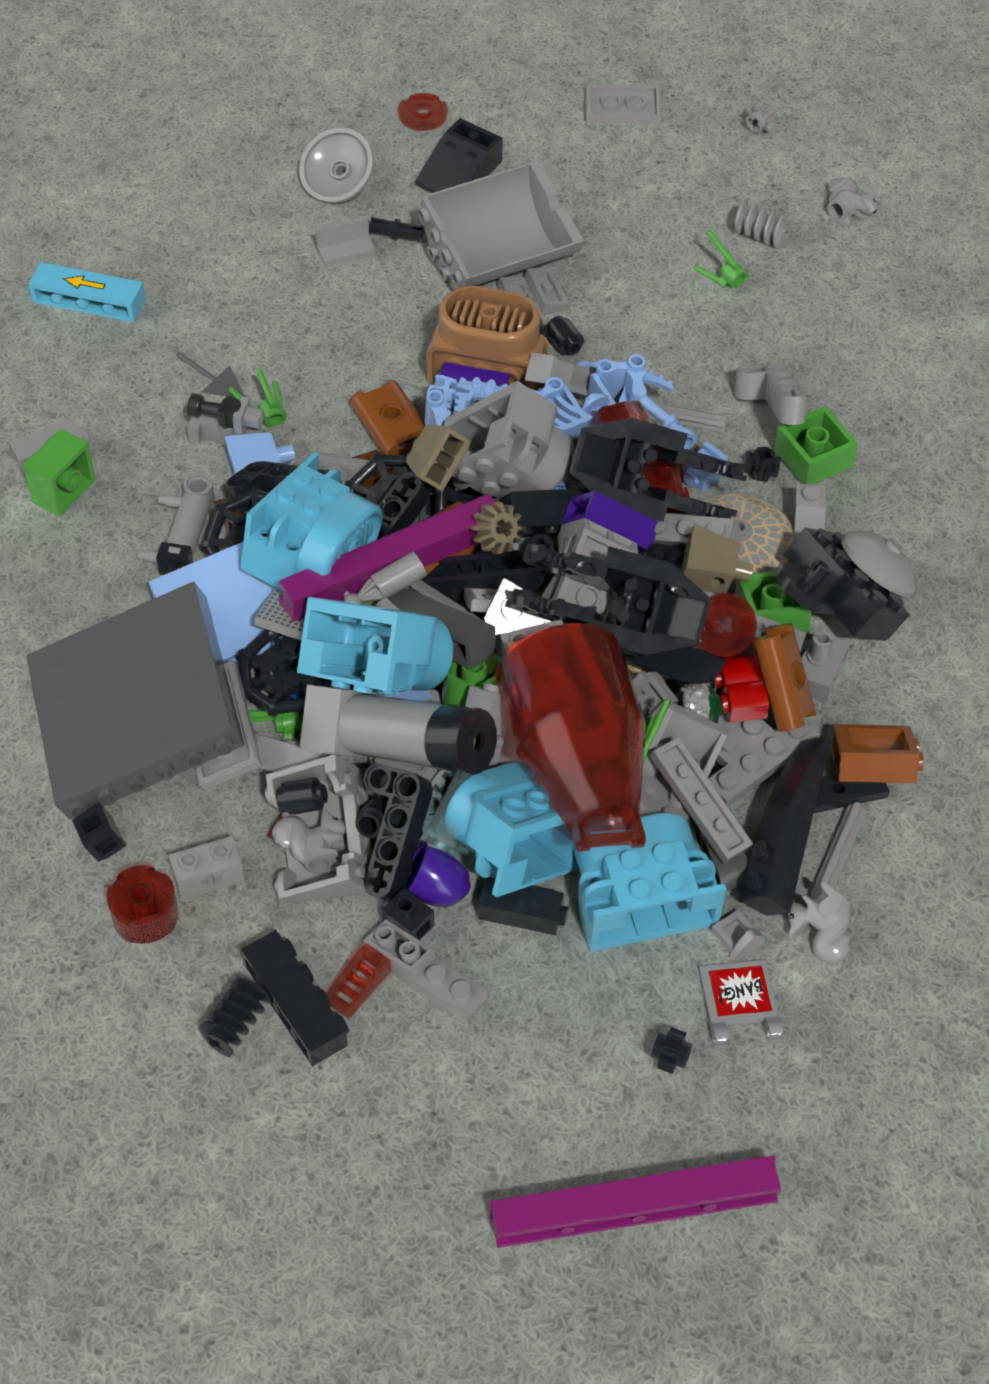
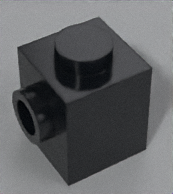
[382,888,435,941]

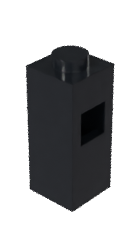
[478,877,569,936]

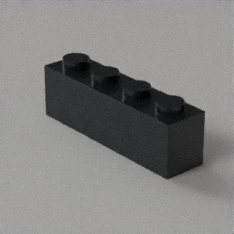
[500,488,590,538]
[241,930,349,1066]

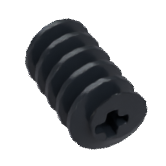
[199,978,271,1057]

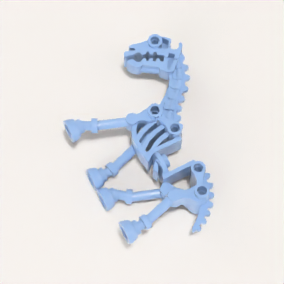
[425,354,697,490]

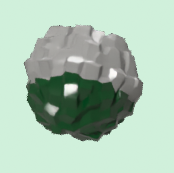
[676,683,724,723]

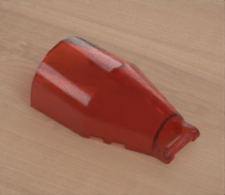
[495,623,646,852]

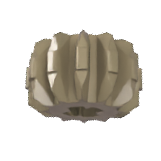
[470,502,524,554]

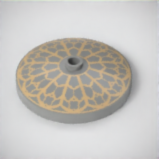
[685,493,795,590]

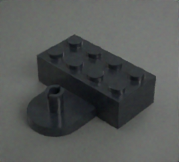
[776,527,910,641]

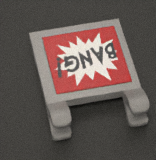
[699,960,783,1050]

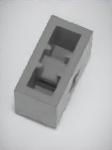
[168,836,245,900]

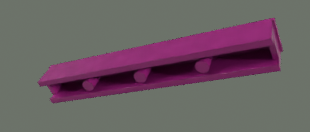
[279,494,499,622]
[490,1155,781,1248]

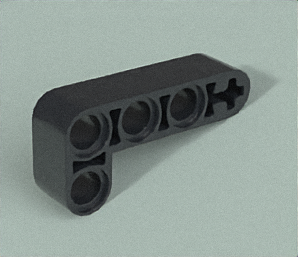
[226,461,342,513]
[378,472,430,538]
[364,764,433,900]

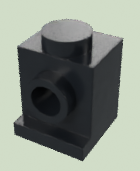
[72,803,127,862]

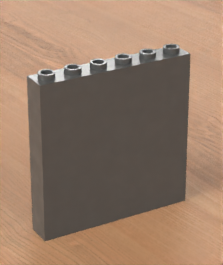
[26,581,244,819]

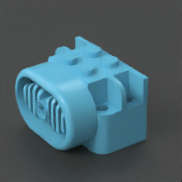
[240,452,383,590]
[297,597,453,695]
[445,762,609,897]
[574,813,727,952]

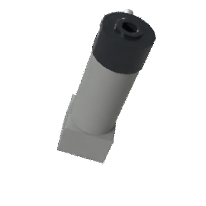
[300,685,504,775]

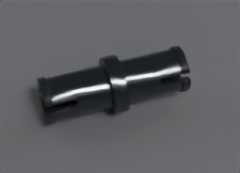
[369,216,424,243]

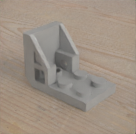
[552,518,638,620]
[617,702,729,821]

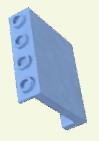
[149,534,287,669]

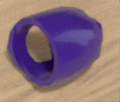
[405,842,471,908]

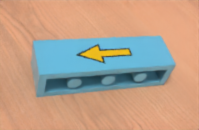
[28,262,146,322]

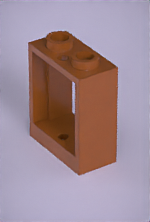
[832,724,924,783]

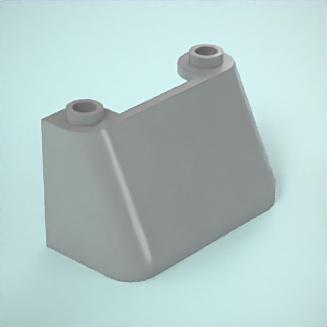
[265,754,374,903]

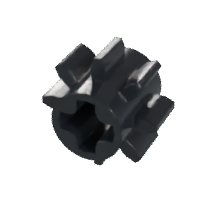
[745,446,781,482]
[651,1027,693,1074]

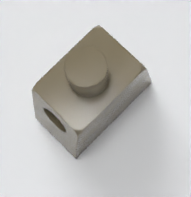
[406,425,471,491]
[681,525,753,593]

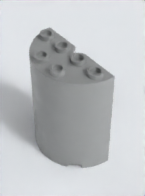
[418,160,584,289]

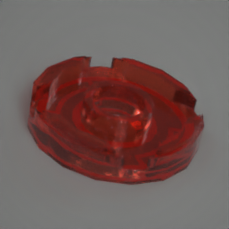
[398,93,448,131]

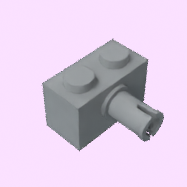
[800,630,850,704]

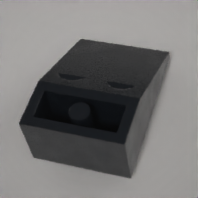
[416,118,503,193]

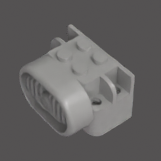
[444,381,574,499]

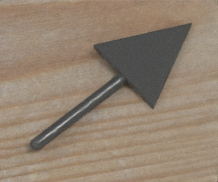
[176,352,245,398]

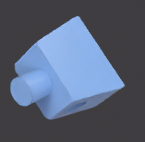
[224,432,296,475]

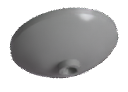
[299,128,374,204]
[841,531,917,597]

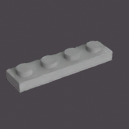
[650,737,753,863]

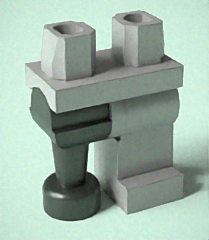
[187,393,265,446]

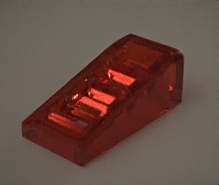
[326,943,391,1019]

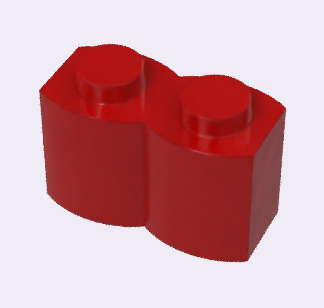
[713,655,769,723]

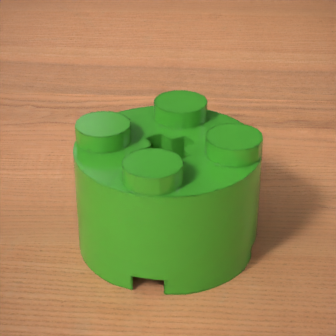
[442,654,506,706]

